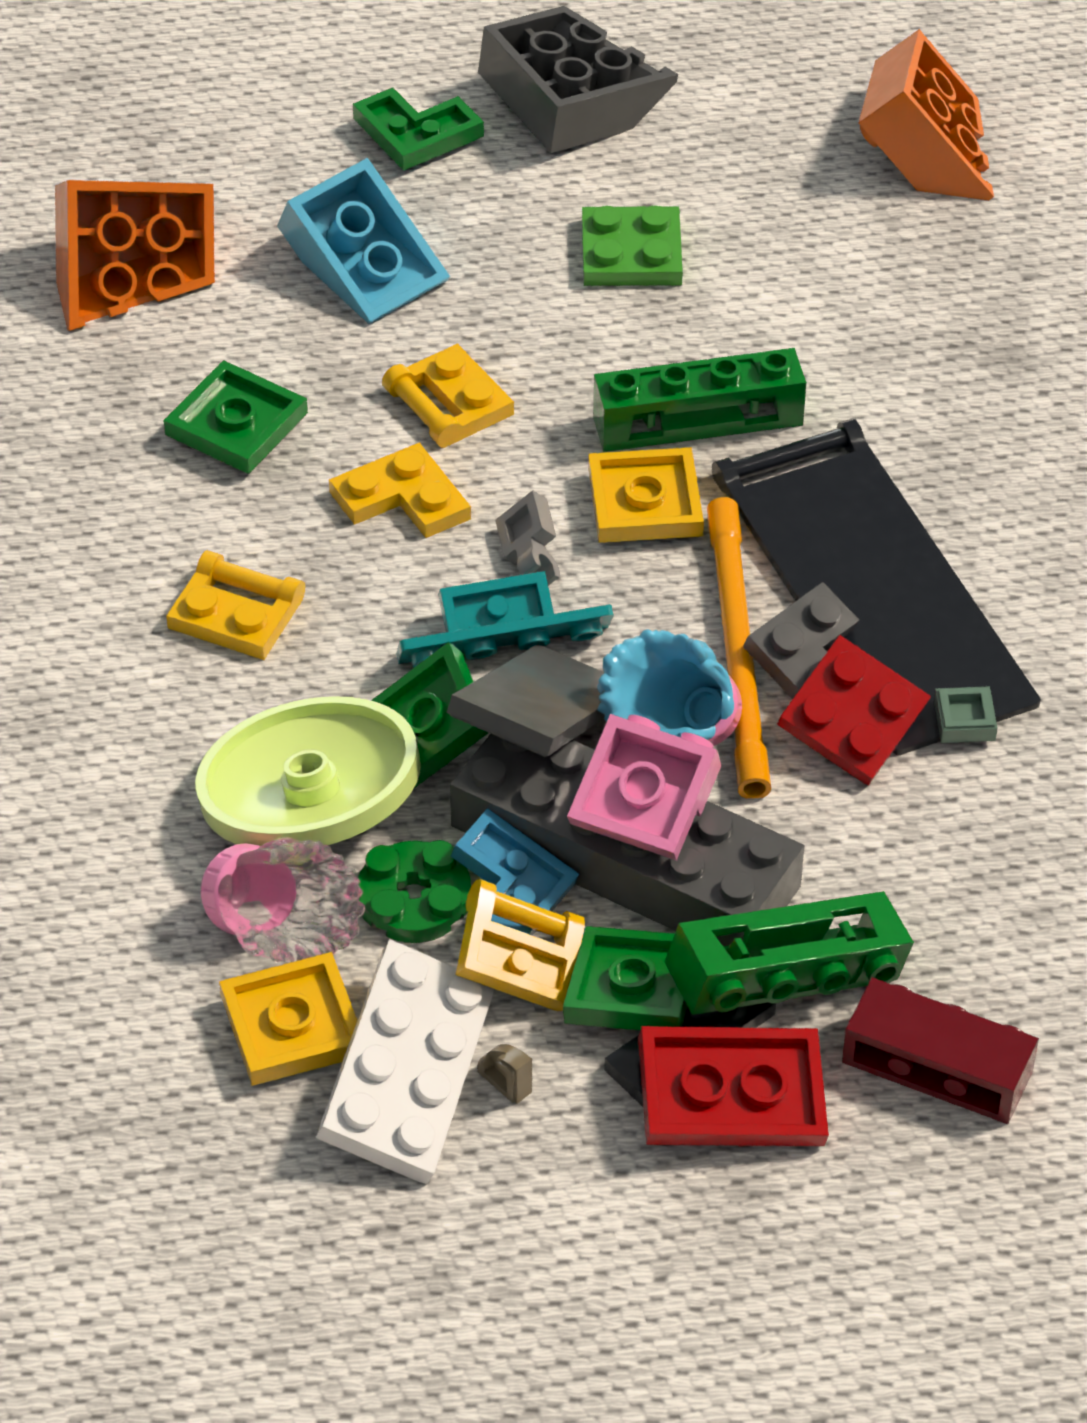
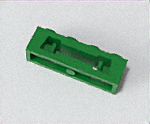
[593,348,807,452]
[665,891,914,1015]

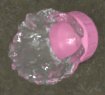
[201,837,365,963]

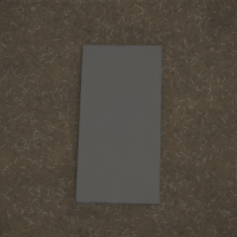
[447,644,605,757]

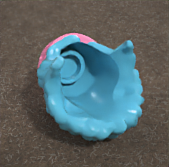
[597,629,742,746]

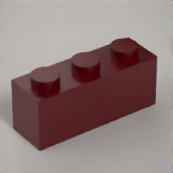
[842,977,1039,1125]

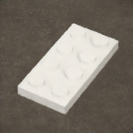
[315,939,495,1184]

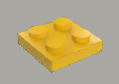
[588,447,704,543]
[219,952,357,1086]

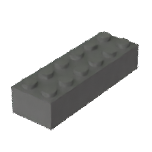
[450,734,805,946]

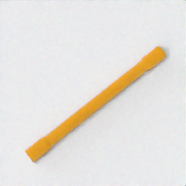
[707,497,771,799]

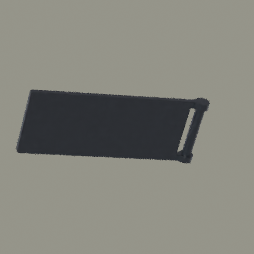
[712,418,1041,755]

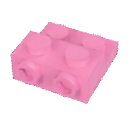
[567,714,722,861]

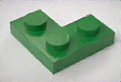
[353,87,484,171]

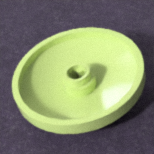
[195,696,421,852]

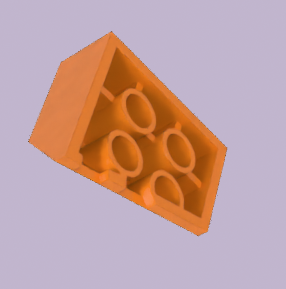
[858,29,994,201]
[55,180,215,331]

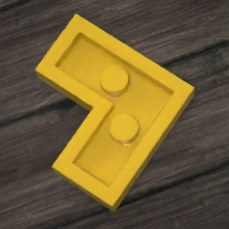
[329,442,471,538]

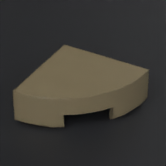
[477,1044,532,1104]

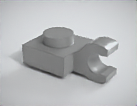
[495,490,560,586]

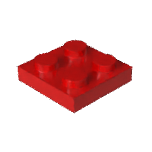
[777,635,931,786]

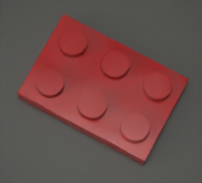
[638,1026,829,1146]

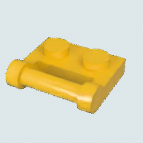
[382,343,514,448]
[166,550,306,660]
[455,879,585,1012]

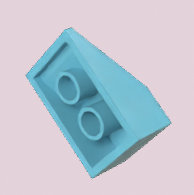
[277,158,450,324]

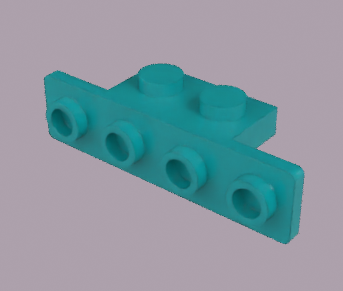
[396,571,614,668]

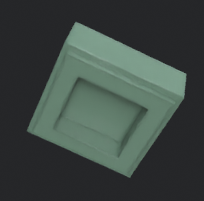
[934,686,998,743]

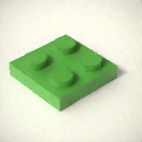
[582,206,683,286]

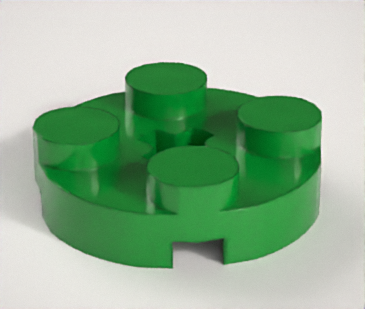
[357,840,471,943]

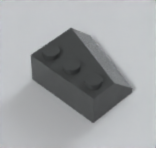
[478,6,678,153]

